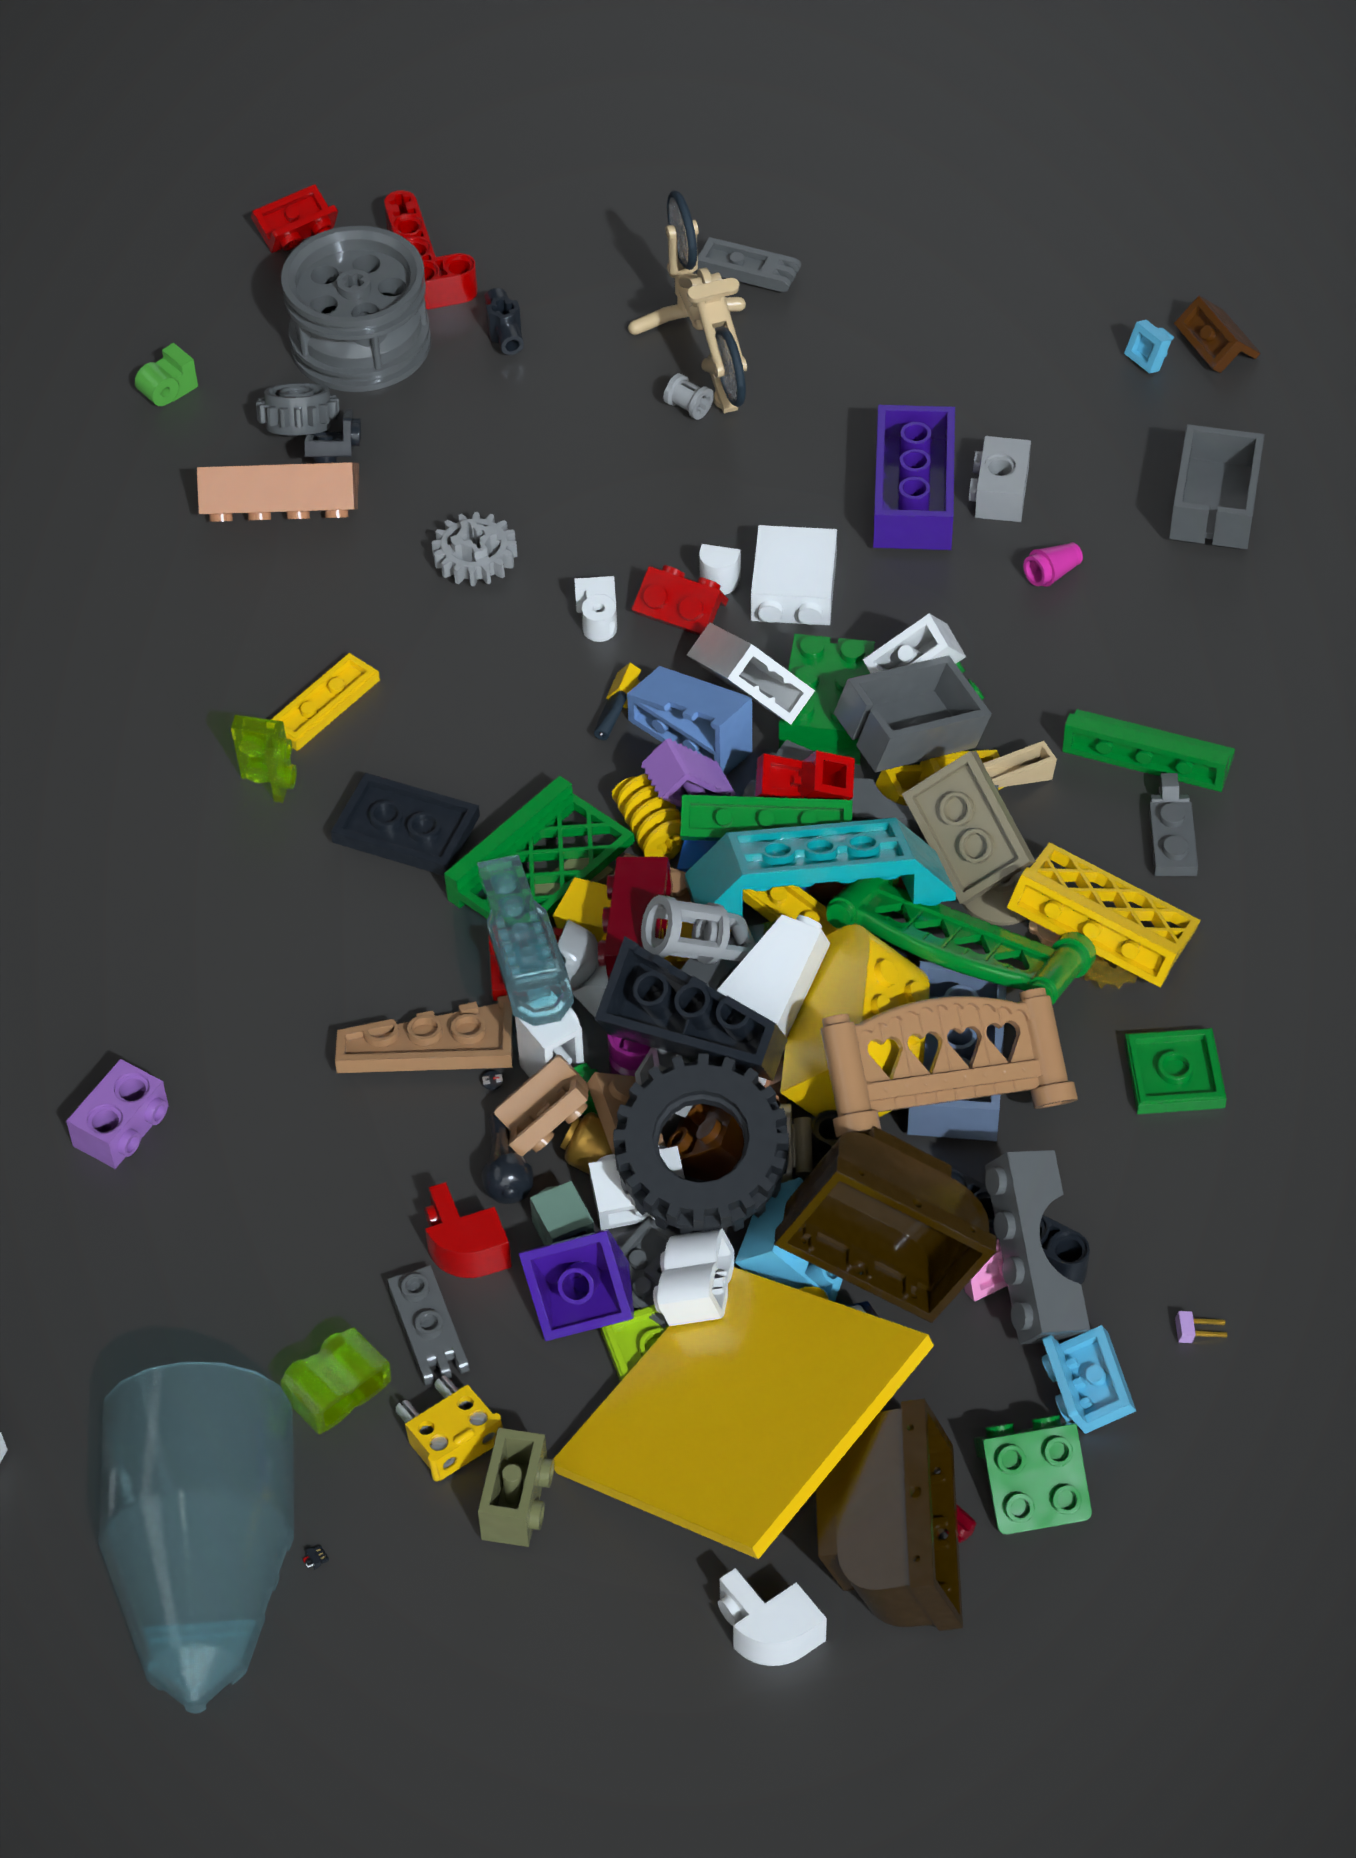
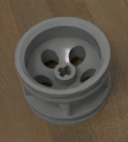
[281,226,431,392]

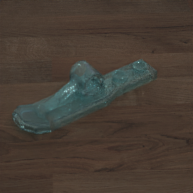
[477,854,574,1026]

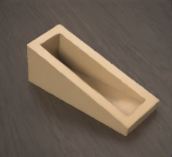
[983,741,1057,788]

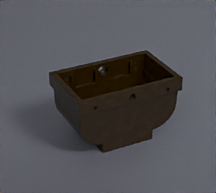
[774,1126,996,1323]
[816,1398,963,1631]

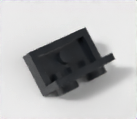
[305,409,361,463]

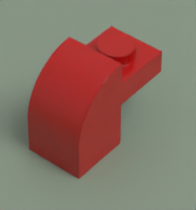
[755,751,855,800]
[424,1182,512,1278]

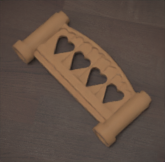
[820,988,1078,1138]

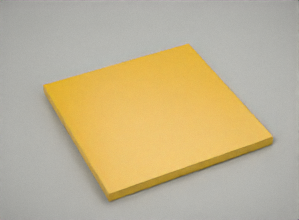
[554,1267,934,1559]

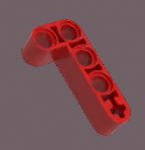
[384,190,478,310]

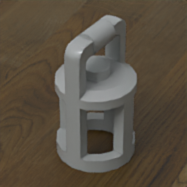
[641,895,756,965]

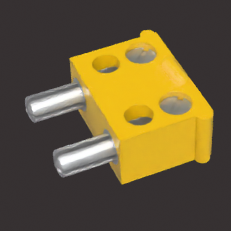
[395,1376,503,1481]

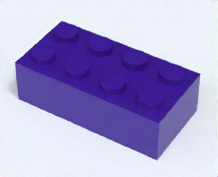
[873,405,955,550]

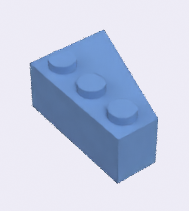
[627,666,752,776]

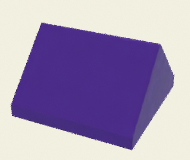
[519,1229,634,1341]

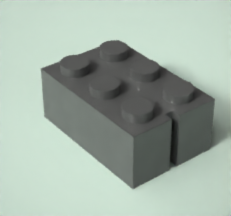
[1169,424,1265,549]
[834,656,992,772]

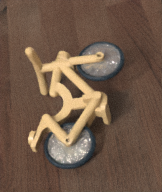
[628,190,747,413]

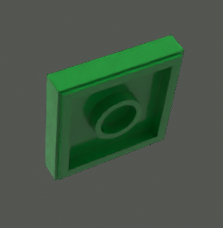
[1124,1028,1227,1114]

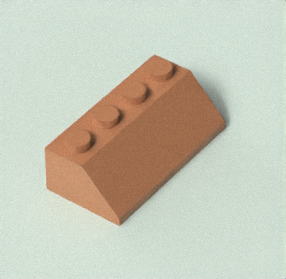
[197,462,359,522]

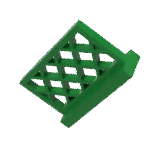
[444,776,635,932]

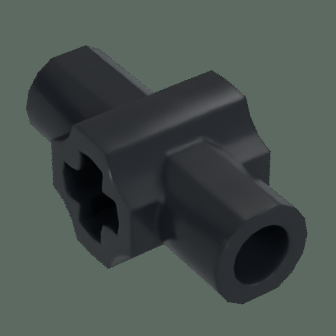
[484,288,524,355]

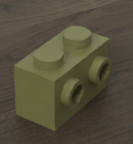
[478,1428,554,1547]

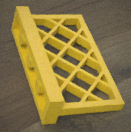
[1007,842,1201,988]

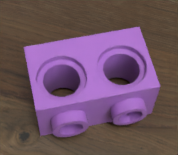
[66,1059,169,1169]

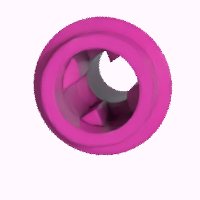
[1023,542,1083,587]

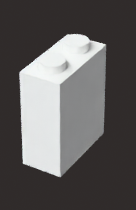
[751,525,837,625]

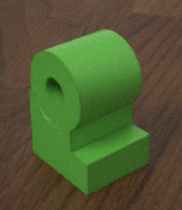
[135,343,198,406]

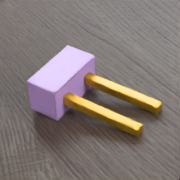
[1175,1311,1228,1343]

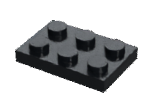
[331,772,480,876]

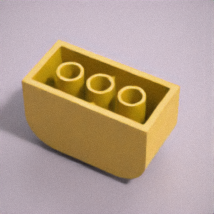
[780,924,930,1117]

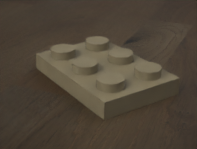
[902,751,1036,904]

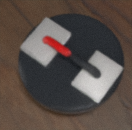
[482,1071,504,1090]

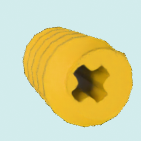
[612,774,684,860]

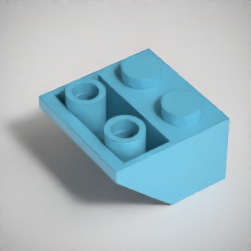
[735,1178,843,1302]

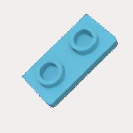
[1042,1325,1136,1434]

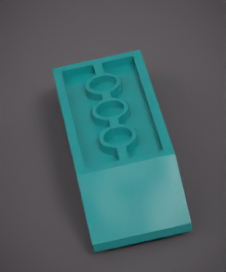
[685,818,956,917]

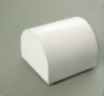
[699,544,741,595]

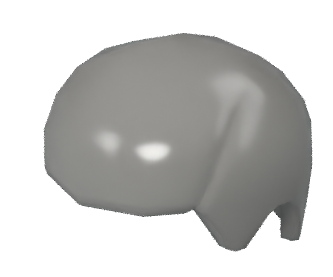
[550,920,598,990]

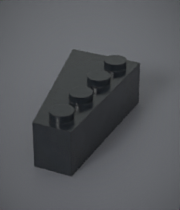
[595,936,788,1081]

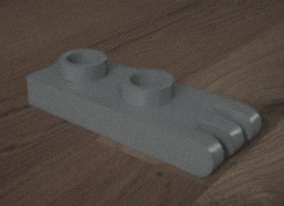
[696,237,801,292]
[387,1265,470,1386]

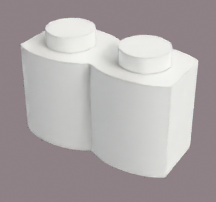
[653,1228,734,1326]

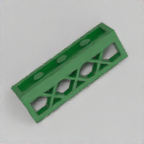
[1062,709,1235,792]
[680,795,853,841]

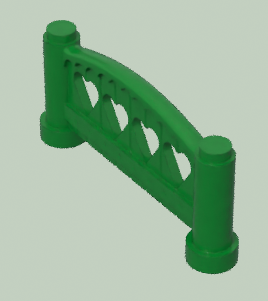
[826,877,1096,1005]

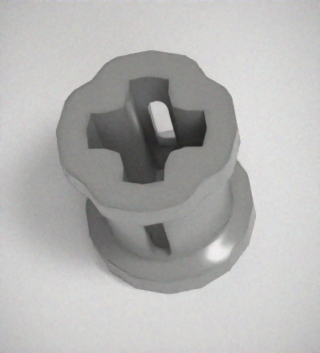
[663,373,714,420]

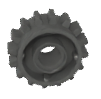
[256,383,340,435]

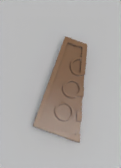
[335,994,513,1073]

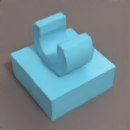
[1124,320,1174,374]

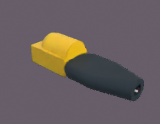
[594,662,641,740]

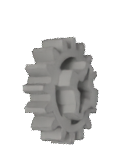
[432,512,518,586]

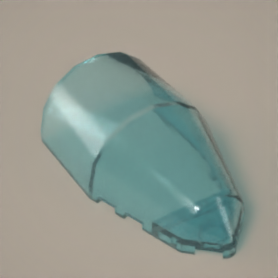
[99,1362,294,1714]

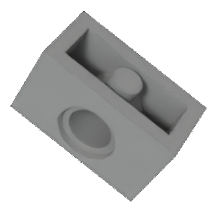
[969,436,1031,522]

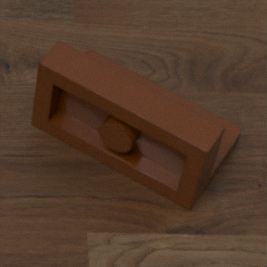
[1174,296,1261,373]

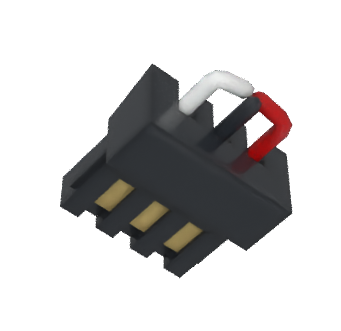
[303,1546,329,1570]

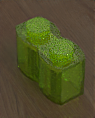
[281,1327,391,1434]

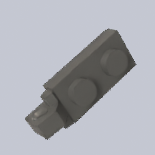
[1148,773,1198,876]

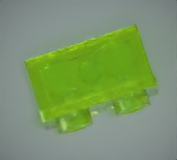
[231,715,297,803]

